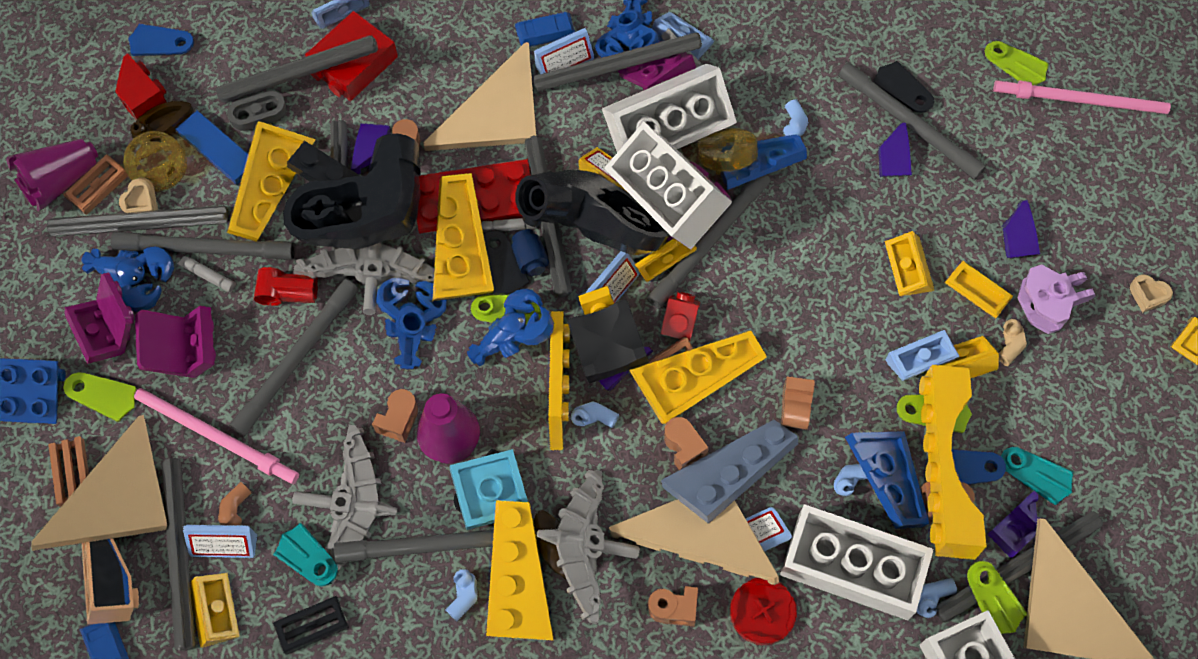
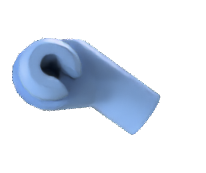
[783,99,808,137]
[571,401,619,428]
[834,464,868,496]
[445,569,478,622]
[917,578,957,618]

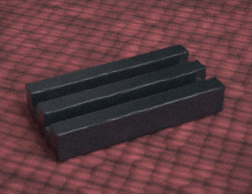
[273,596,349,655]

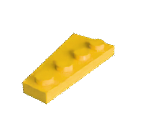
[227,121,316,241]
[433,173,494,301]
[548,311,570,450]
[629,331,767,424]
[486,500,554,640]

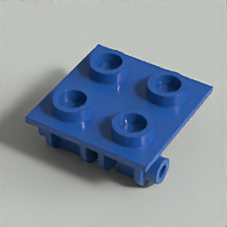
[0,358,66,424]

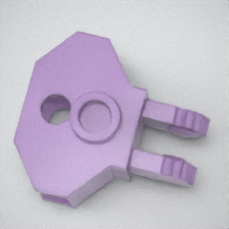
[1017,265,1096,334]

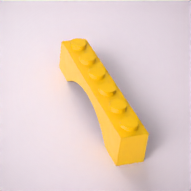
[919,364,987,560]

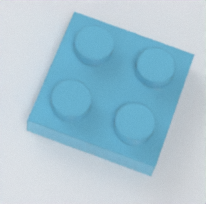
[450,449,528,530]

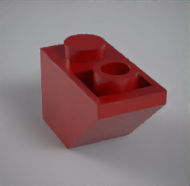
[115,54,167,121]

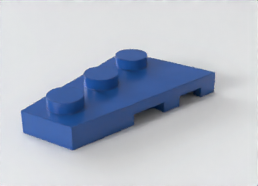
[713,134,807,190]
[845,431,930,529]

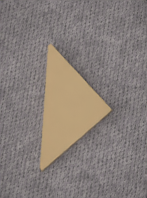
[424,42,536,151]
[31,415,167,551]
[609,499,779,585]
[1024,518,1154,659]

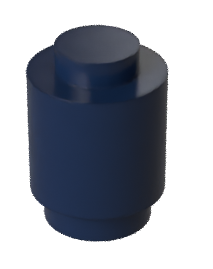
[511,229,549,276]

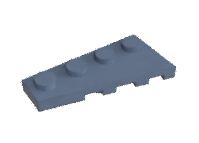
[661,420,798,524]

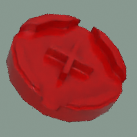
[730,578,797,645]

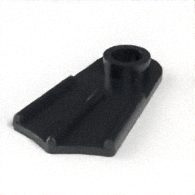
[873,61,934,113]
[484,230,529,295]

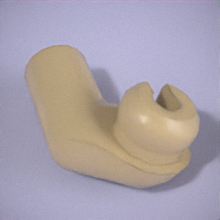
[999,319,1027,366]

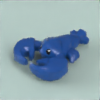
[595,0,660,58]
[81,246,174,312]
[376,278,447,370]
[467,289,554,366]

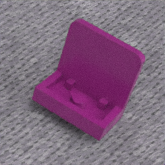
[618,52,697,90]
[64,272,134,364]
[135,306,216,378]

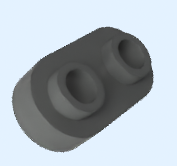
[227,91,287,131]

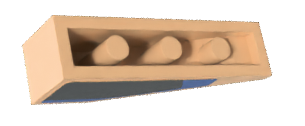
[82,538,139,625]

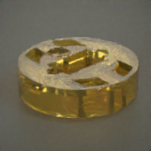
[698,128,758,175]
[123,131,187,192]

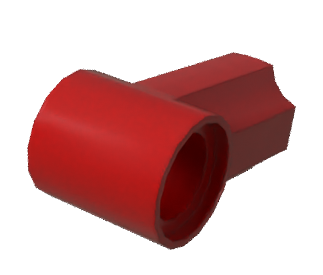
[254,267,318,306]

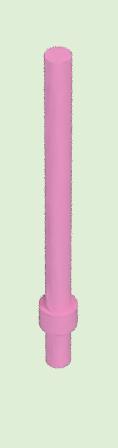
[993,80,1171,114]
[134,388,299,485]

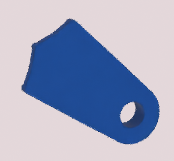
[128,24,194,56]
[952,450,1006,485]

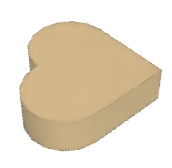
[119,177,158,213]
[1130,274,1173,313]

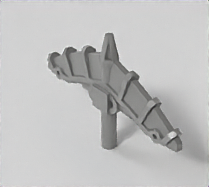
[294,242,434,315]
[292,425,398,584]
[537,470,640,624]

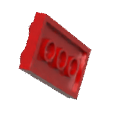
[416,159,530,234]

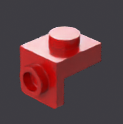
[660,292,701,341]

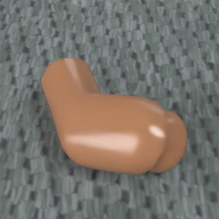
[218,482,252,526]

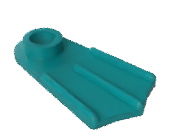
[1001,447,1073,505]
[274,523,338,587]

